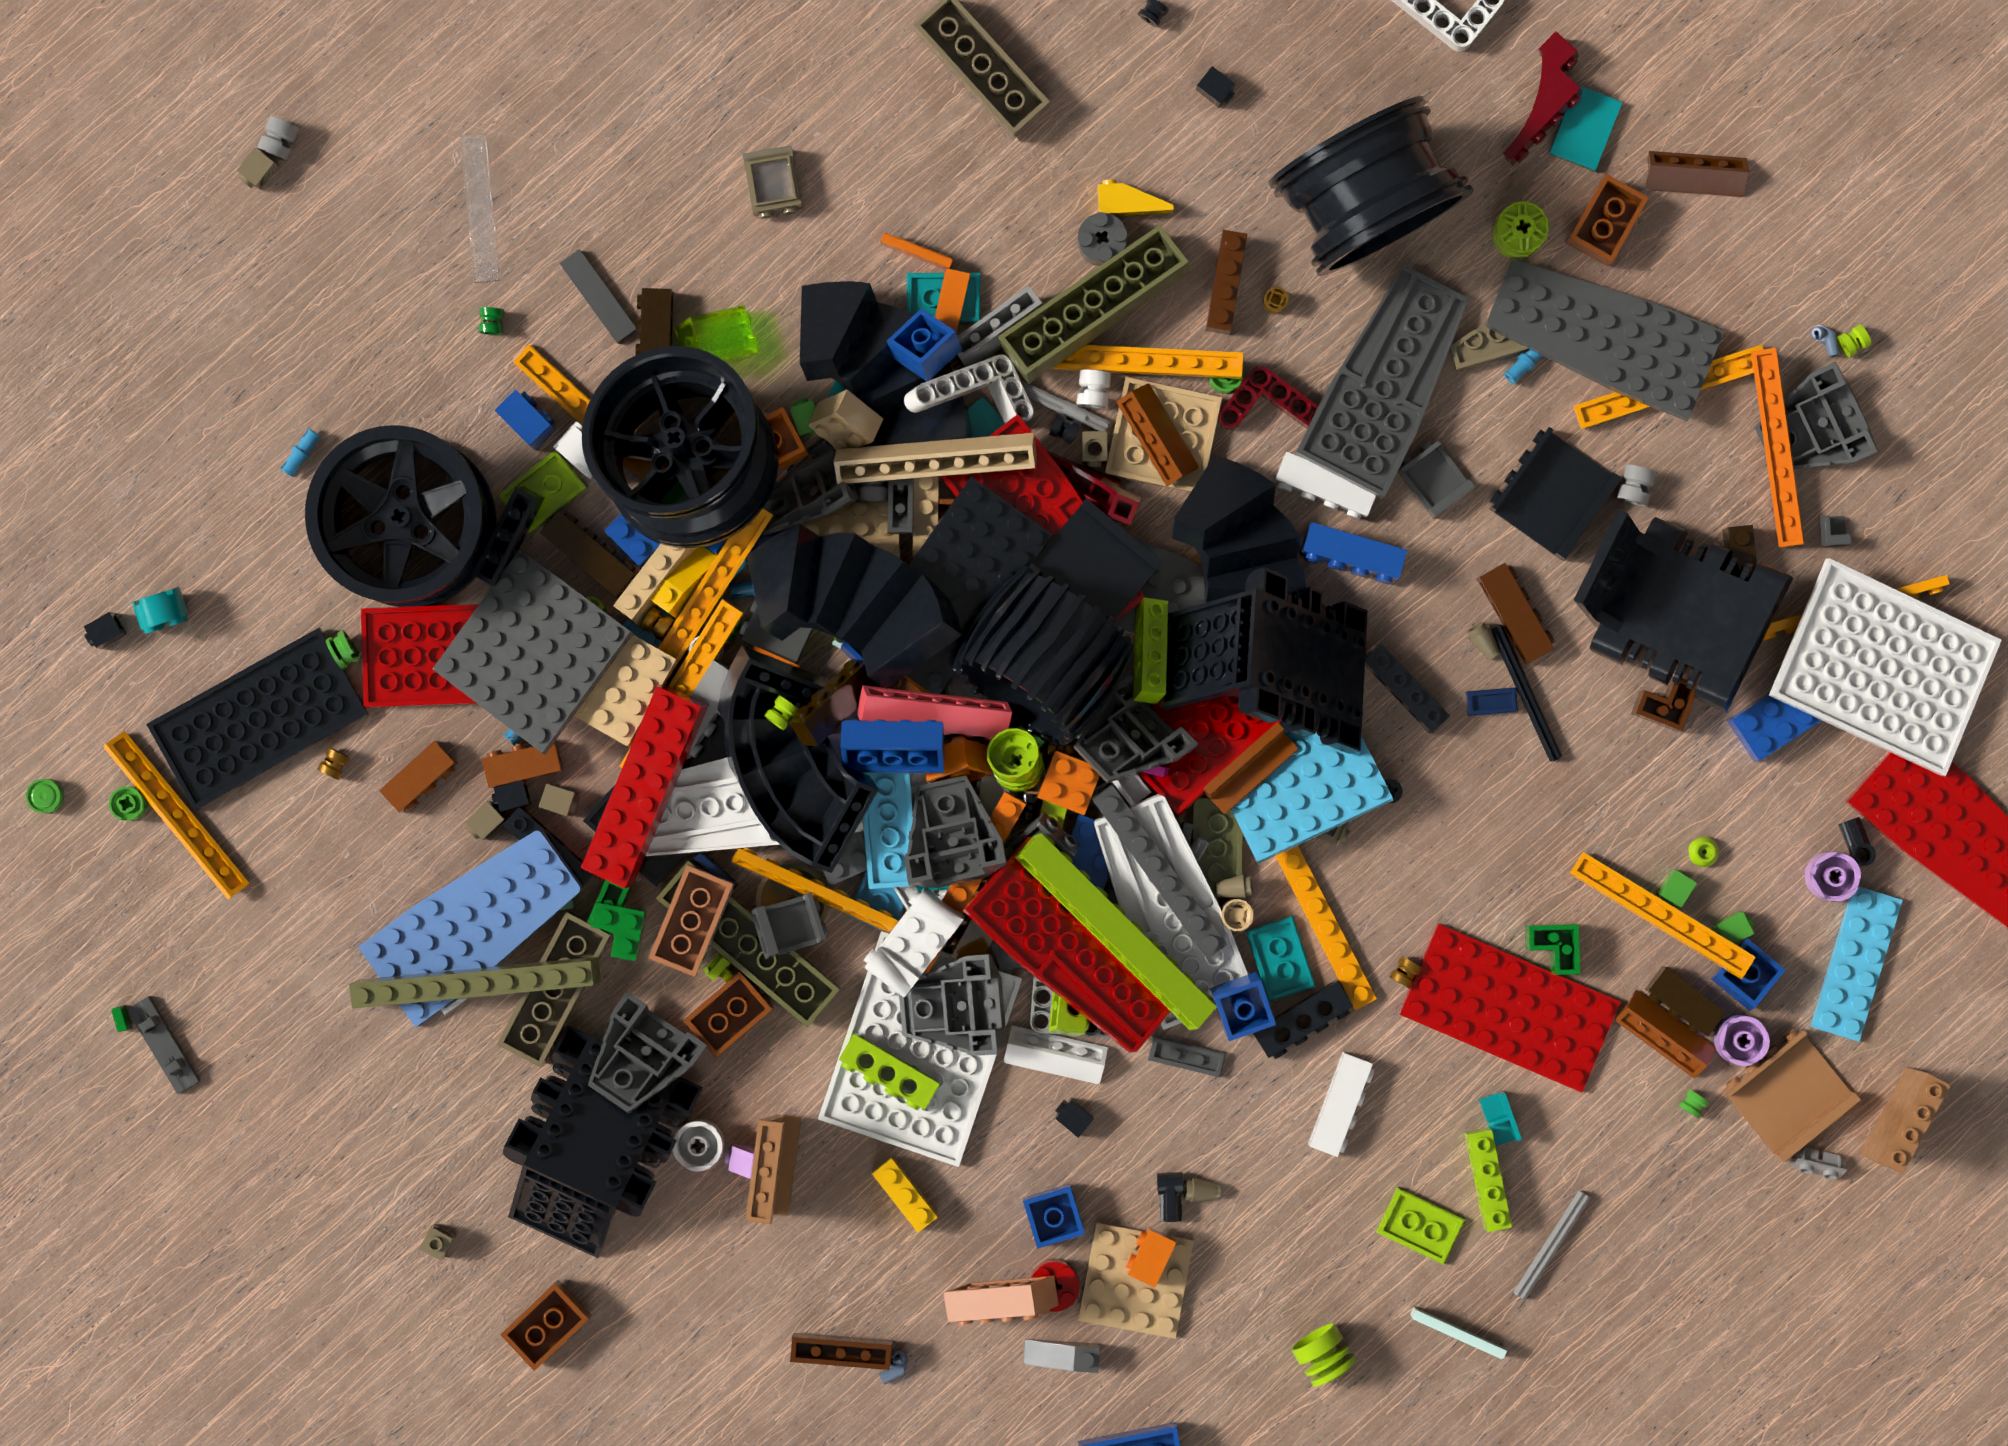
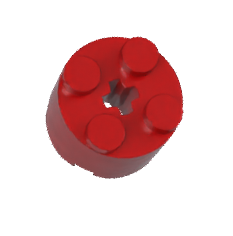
[1030,1258,1080,1312]

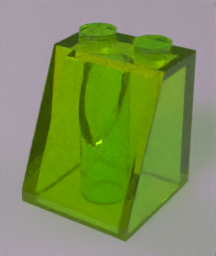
[675,305,758,364]

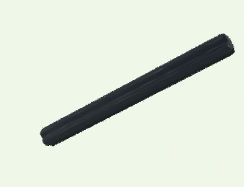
[1491,624,1562,762]

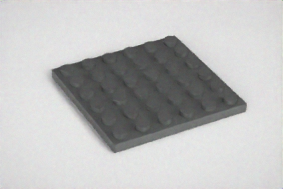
[433,549,634,755]

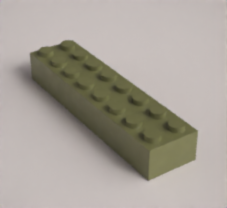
[998,225,1190,384]
[656,860,841,1028]

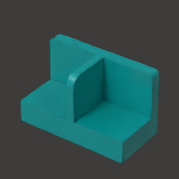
[1478,1091,1522,1146]

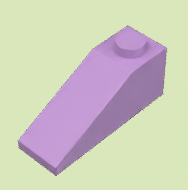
[725,1144,755,1179]

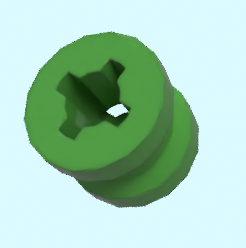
[1678,1089,1710,1119]

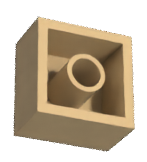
[808,390,883,450]

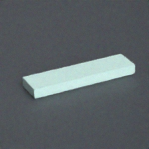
[1410,1307,1507,1359]

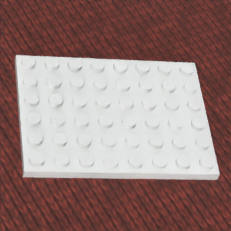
[1769,558,2002,776]
[818,931,1022,1167]

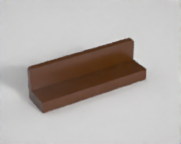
[1646,151,1749,196]

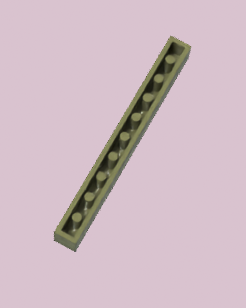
[349,957,601,1009]

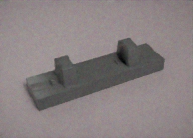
[127,996,201,1094]

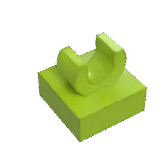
[704,953,734,982]

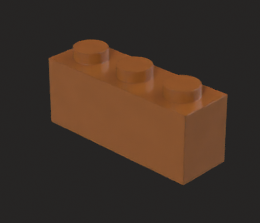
[379,741,458,813]
[482,742,564,788]

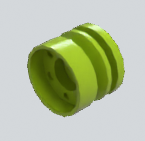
[1491,201,1549,259]
[987,728,1044,792]
[1290,1322,1357,1387]

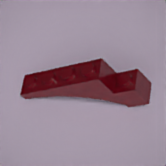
[1503,31,1582,166]
[1046,450,1142,525]

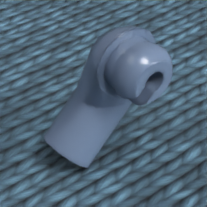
[1811,325,1840,357]
[879,1351,908,1385]

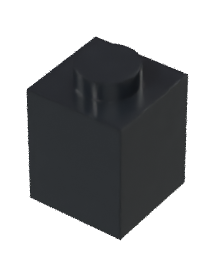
[1196,66,1236,108]
[84,612,127,649]
[492,780,532,812]
[1055,1098,1094,1138]

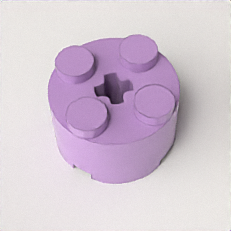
[1804,851,1861,901]
[1714,1015,1770,1066]

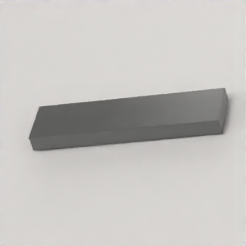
[559,249,636,344]

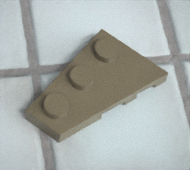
[1449,323,1528,372]

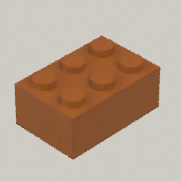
[1565,174,1649,266]
[683,971,774,1058]
[500,1280,592,1371]

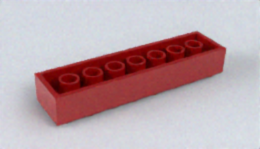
[581,684,709,889]

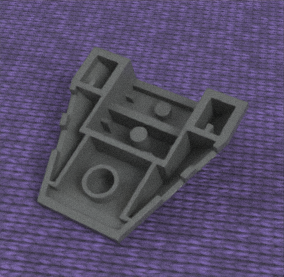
[1754,362,1878,469]
[762,438,860,536]
[1074,675,1198,783]
[904,775,1007,888]
[899,954,1006,1056]
[588,992,708,1113]

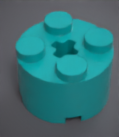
[132,587,189,634]

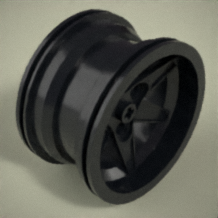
[1268,96,1474,276]
[582,346,779,548]
[305,425,497,607]

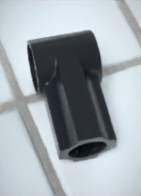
[1838,817,1876,867]
[1157,1172,1183,1222]

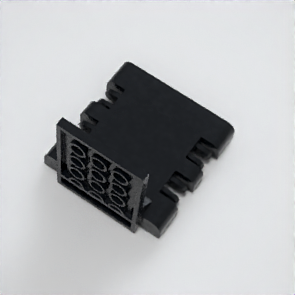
[1574,509,1793,713]
[1160,567,1368,754]
[503,1025,703,1258]

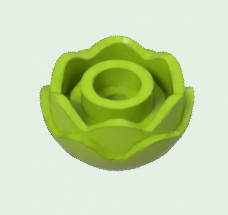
[1688,836,1719,867]

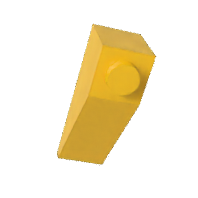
[1097,180,1174,217]
[650,547,716,618]

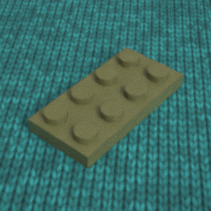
[1192,798,1243,898]

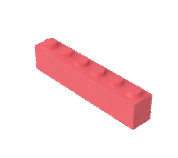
[857,686,1012,740]

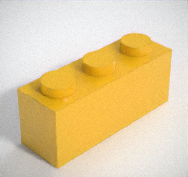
[872,1156,938,1233]

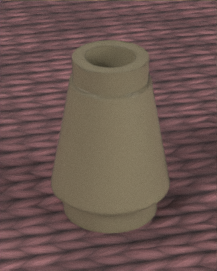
[1467,621,1500,660]
[1216,874,1253,899]
[1183,1178,1221,1202]

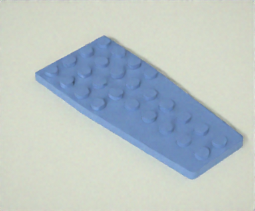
[358,830,583,1027]

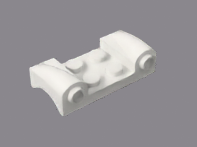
[863,887,965,997]

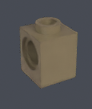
[236,148,279,190]
[1082,431,1107,468]
[539,783,579,816]
[466,801,507,840]
[419,1224,457,1261]

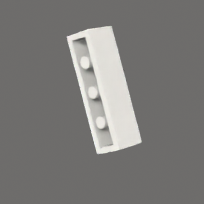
[1274,452,1376,520]
[1308,1052,1375,1157]

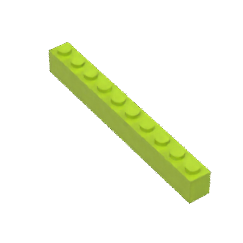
[1015,833,1217,1030]

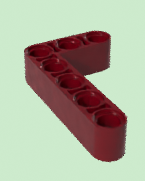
[1218,366,1318,430]

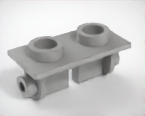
[1791,1147,1847,1180]

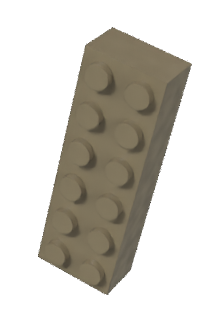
[914,0,1050,140]
[497,911,613,1068]

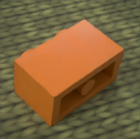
[1125,1227,1176,1288]

